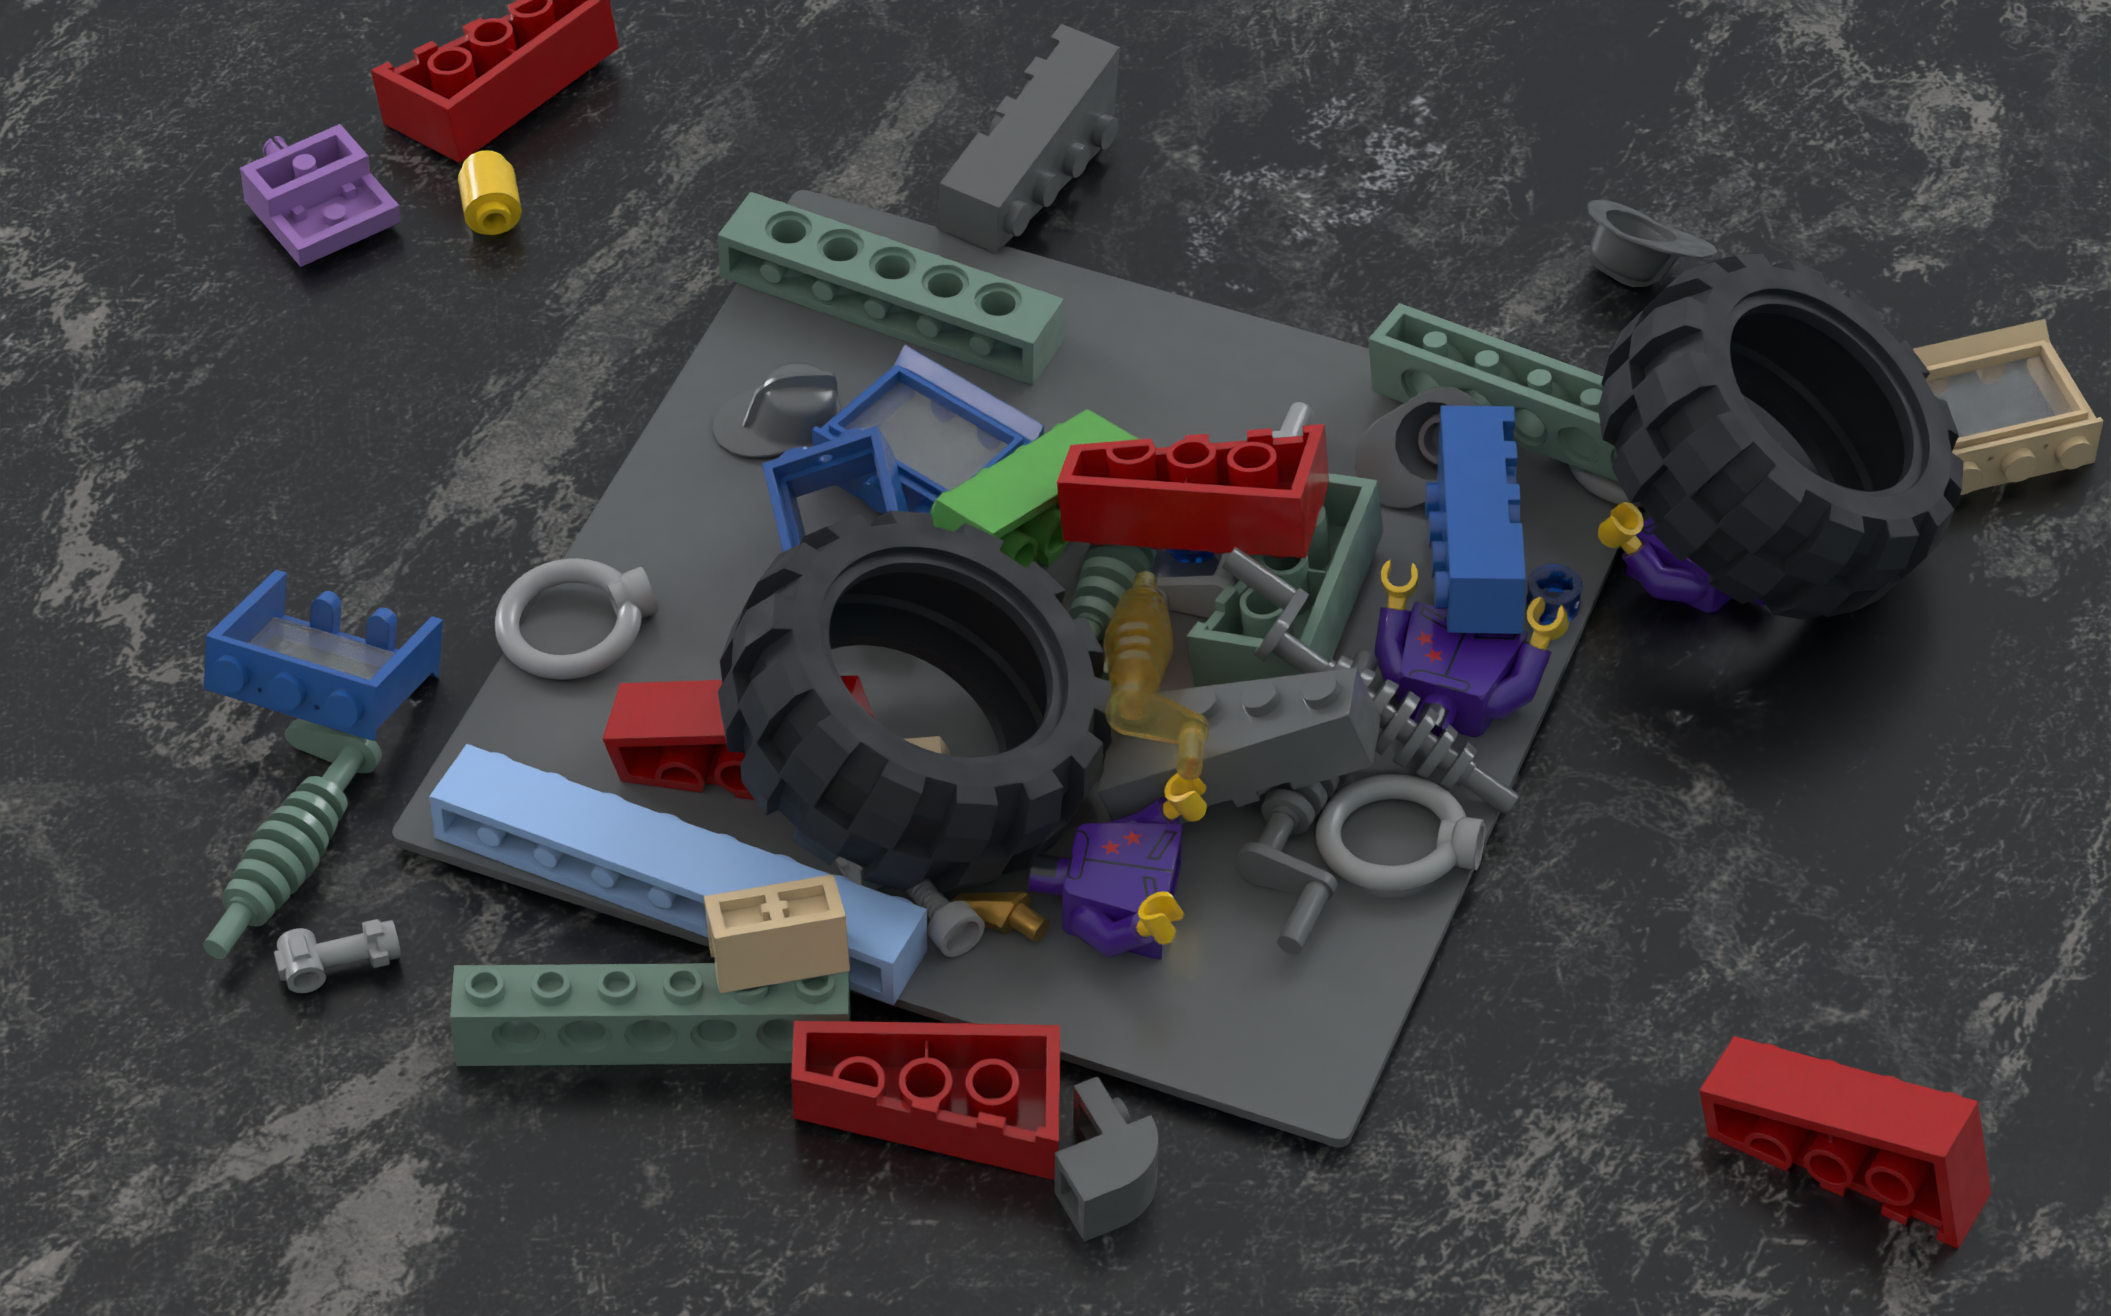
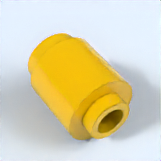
[458,150,522,235]

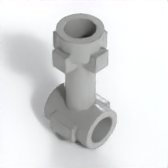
[274,919,401,993]

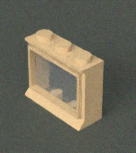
[1913,319,2103,495]

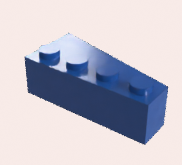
[1425,406,1526,634]

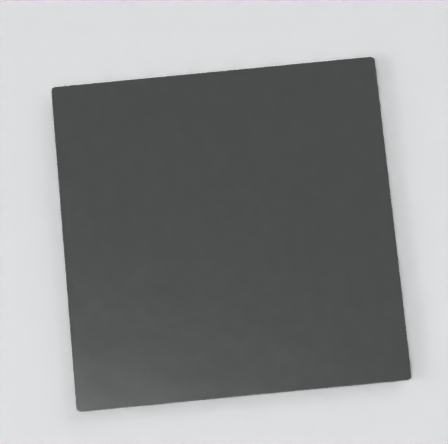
[392,190,1639,1148]

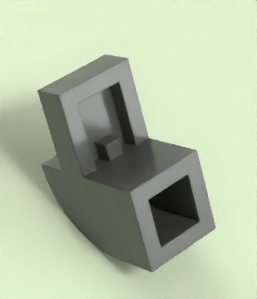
[1055,1076,1158,1242]

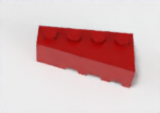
[1057,424,1329,558]

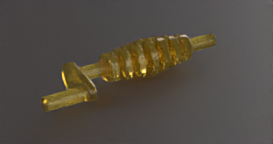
[1104,571,1209,780]

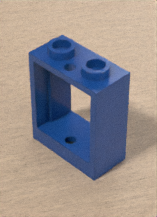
[762,425,908,552]

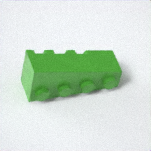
[930,409,1138,568]

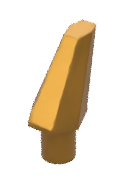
[950,892,1050,942]

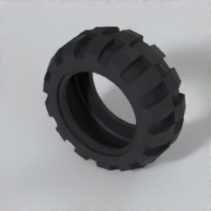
[1598,254,1964,620]
[718,510,1112,892]

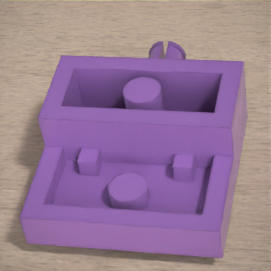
[240,124,401,267]

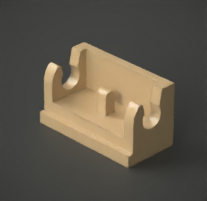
[704,874,850,993]

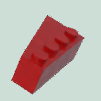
[371,0,619,163]
[602,675,875,800]
[791,1021,1060,1180]
[1699,1036,1991,1249]

